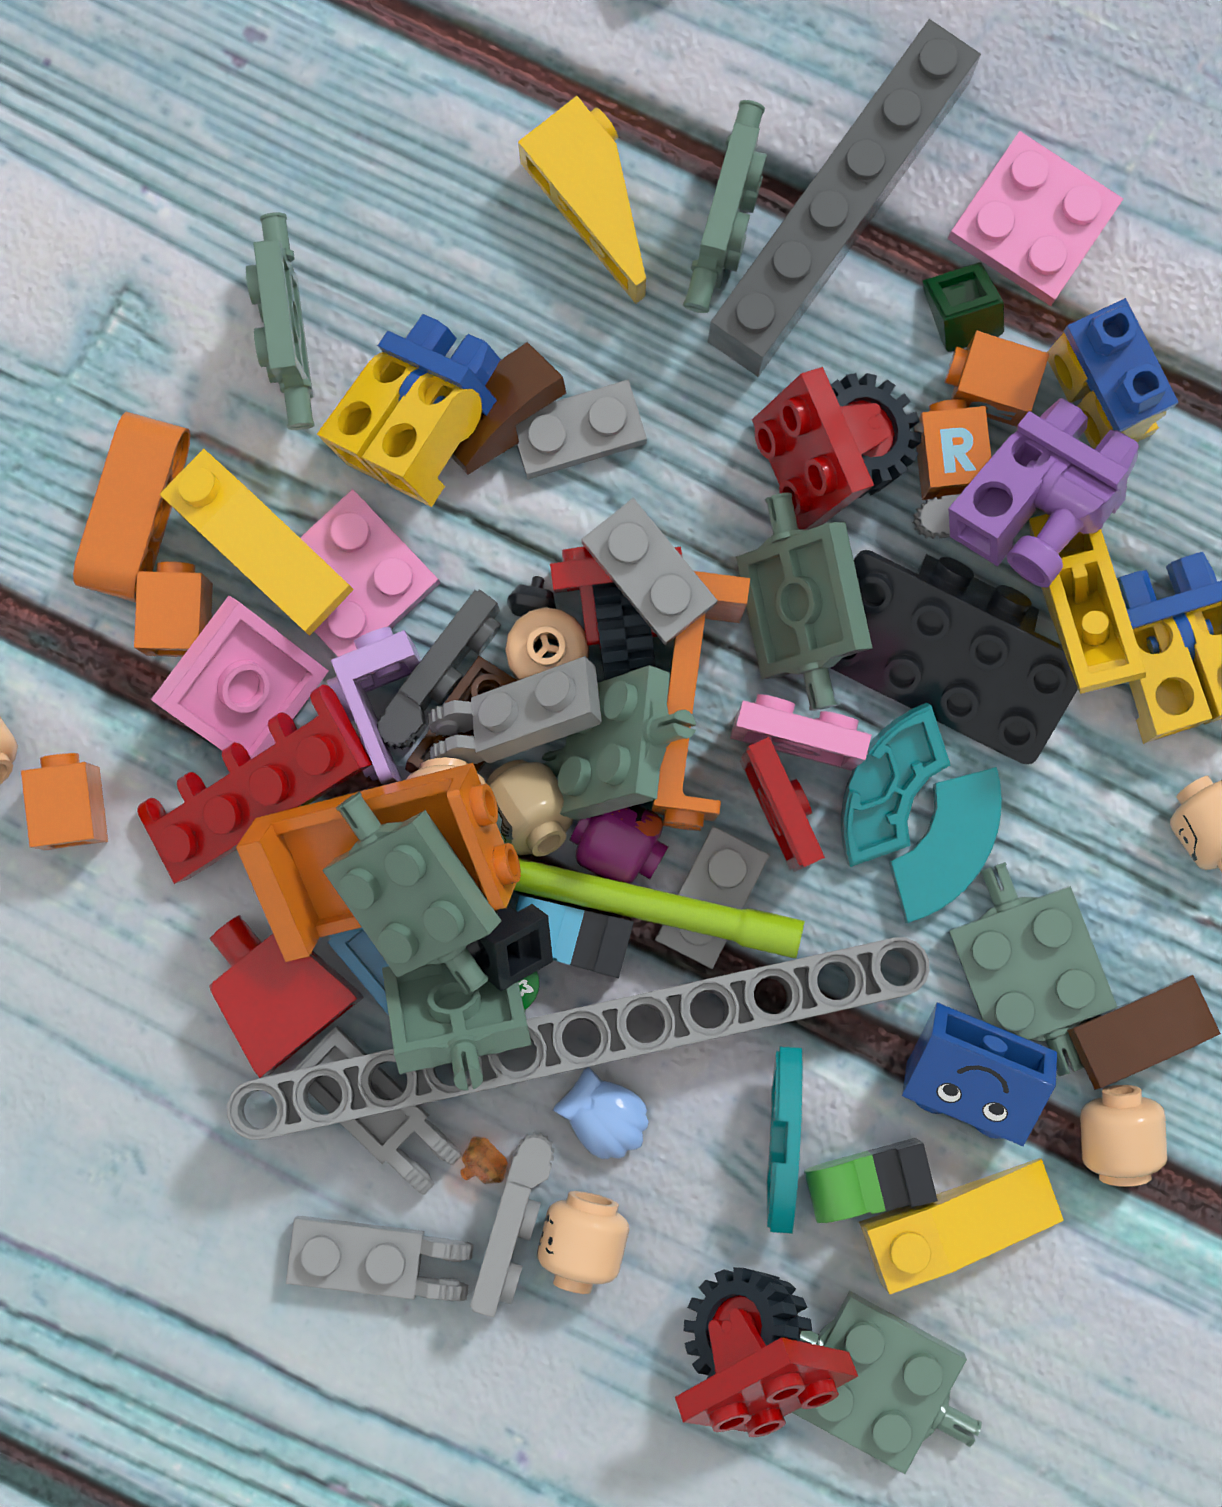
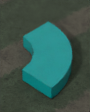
[841,703,951,867]
[889,767,1002,923]
[766,1046,803,1234]

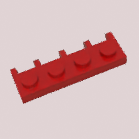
[137,684,373,884]

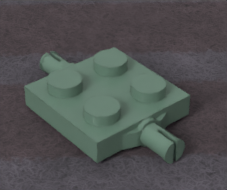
[683,100,767,313]
[246,212,315,430]
[736,493,872,711]
[541,665,696,821]
[322,792,501,995]
[948,862,1118,1076]
[382,963,532,1091]
[792,1291,982,1474]

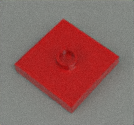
[740,737,825,872]

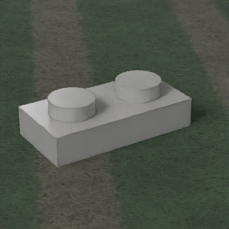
[515,379,647,479]
[581,498,718,645]
[655,826,770,969]

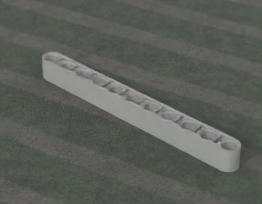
[227,937,930,1140]

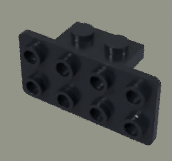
[830,550,1078,764]

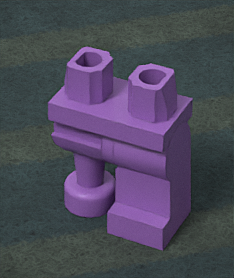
[948,398,1139,588]

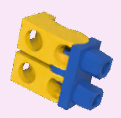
[1046,298,1179,449]
[316,314,501,507]
[1117,552,1222,744]

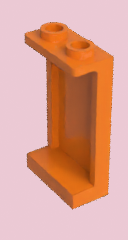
[652,571,750,831]
[236,763,521,962]

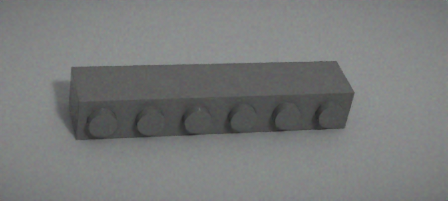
[708,19,981,377]

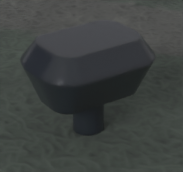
[507,576,556,617]

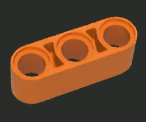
[73,412,190,602]

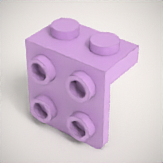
[327,627,421,785]

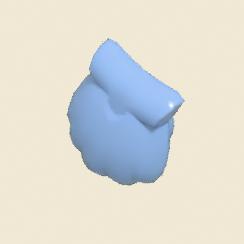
[553,1067,649,1159]

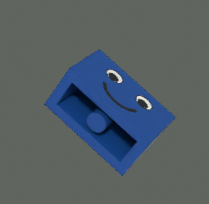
[902,1002,1057,1146]

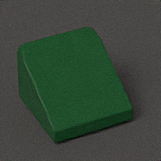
[922,262,1004,352]

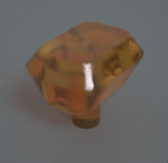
[460,1136,508,1184]

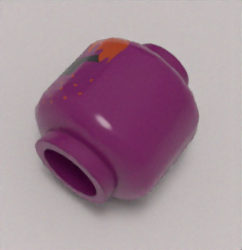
[569,804,669,884]

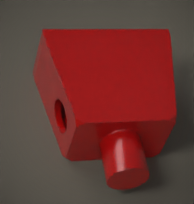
[209,915,364,1078]

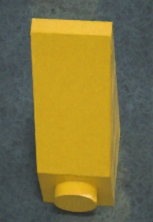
[518,96,646,304]
[159,448,354,636]
[1029,514,1146,694]
[859,1158,1064,1295]

